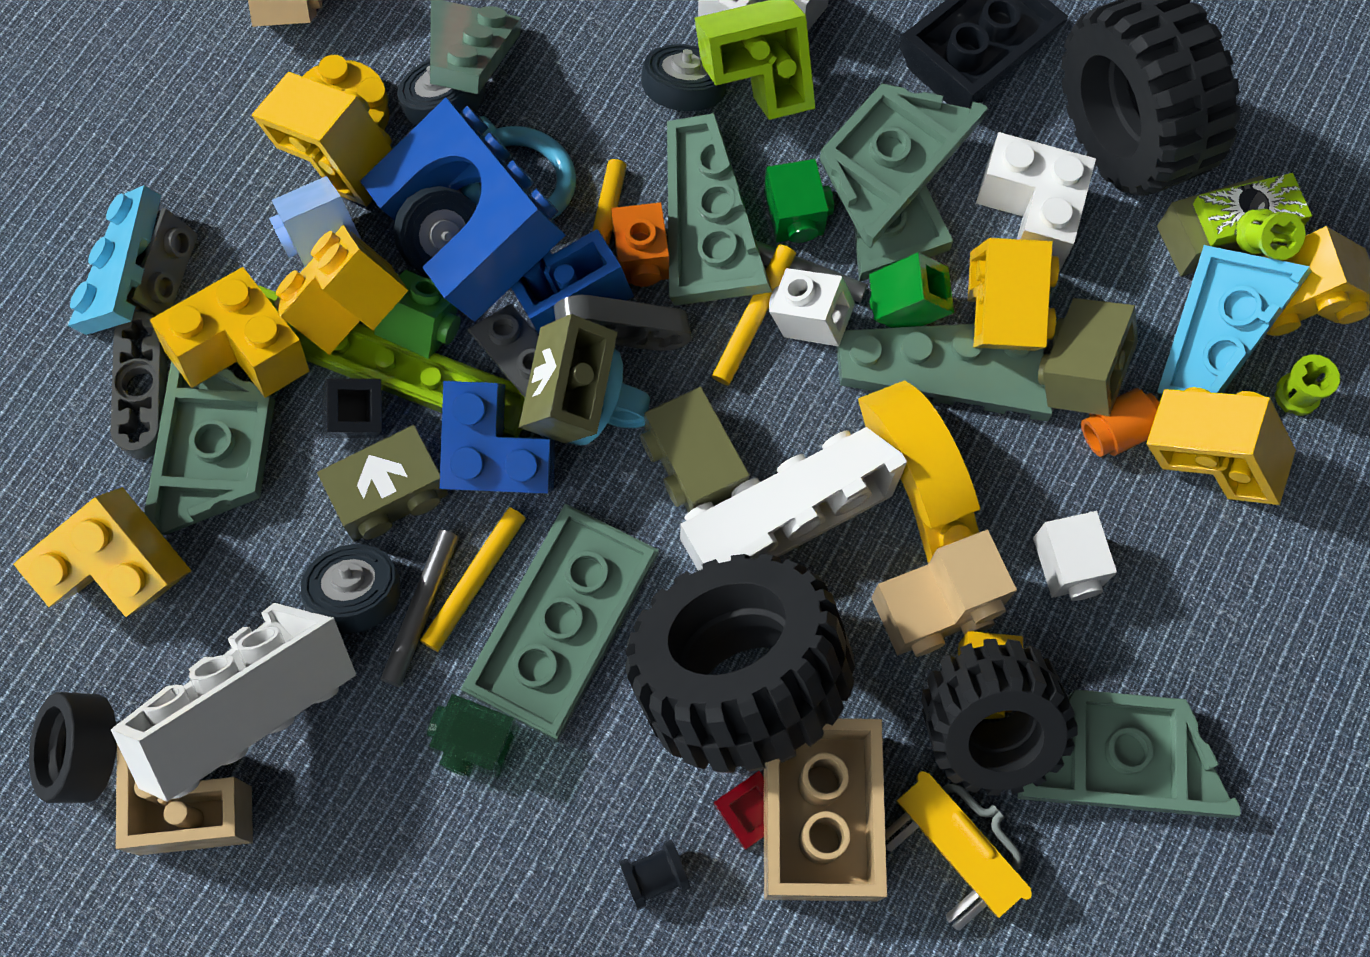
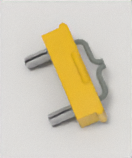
[885,771,1032,930]

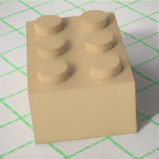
[764,718,887,901]

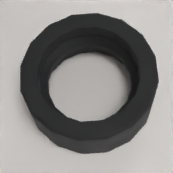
[29,692,117,803]

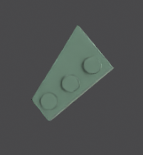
[430,0,521,94]
[854,185,953,281]

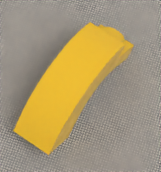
[858,380,981,563]

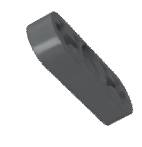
[554,295,691,351]
[110,312,168,459]

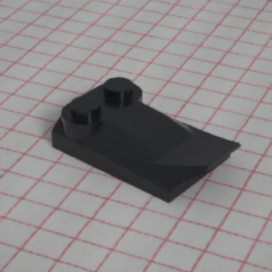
[899,0,1069,109]

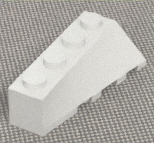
[680,427,907,571]
[111,603,356,802]

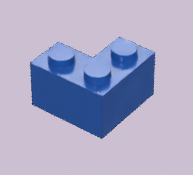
[511,229,634,335]
[440,381,555,494]

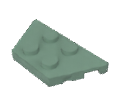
[820,83,988,248]
[144,361,275,536]
[1018,689,1240,819]

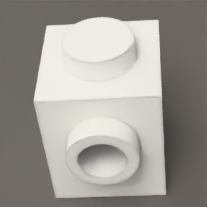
[769,268,855,346]
[1033,511,1117,601]

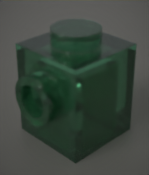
[427,694,519,779]

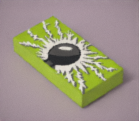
[1193,173,1312,247]

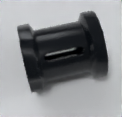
[619,839,691,910]

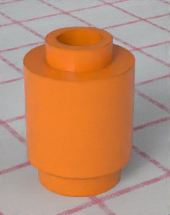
[1081,388,1160,457]

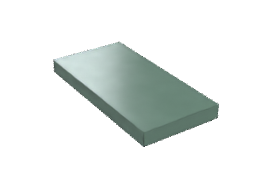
[460,504,659,742]

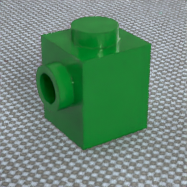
[764,159,834,243]
[869,252,954,328]

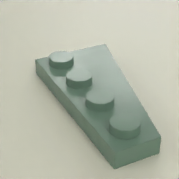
[667,113,772,306]
[836,324,1052,422]

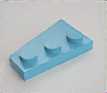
[68,185,162,335]
[1157,245,1312,396]

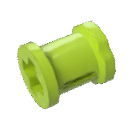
[1236,208,1306,260]
[1274,354,1340,416]

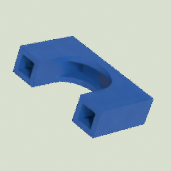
[360,97,566,322]

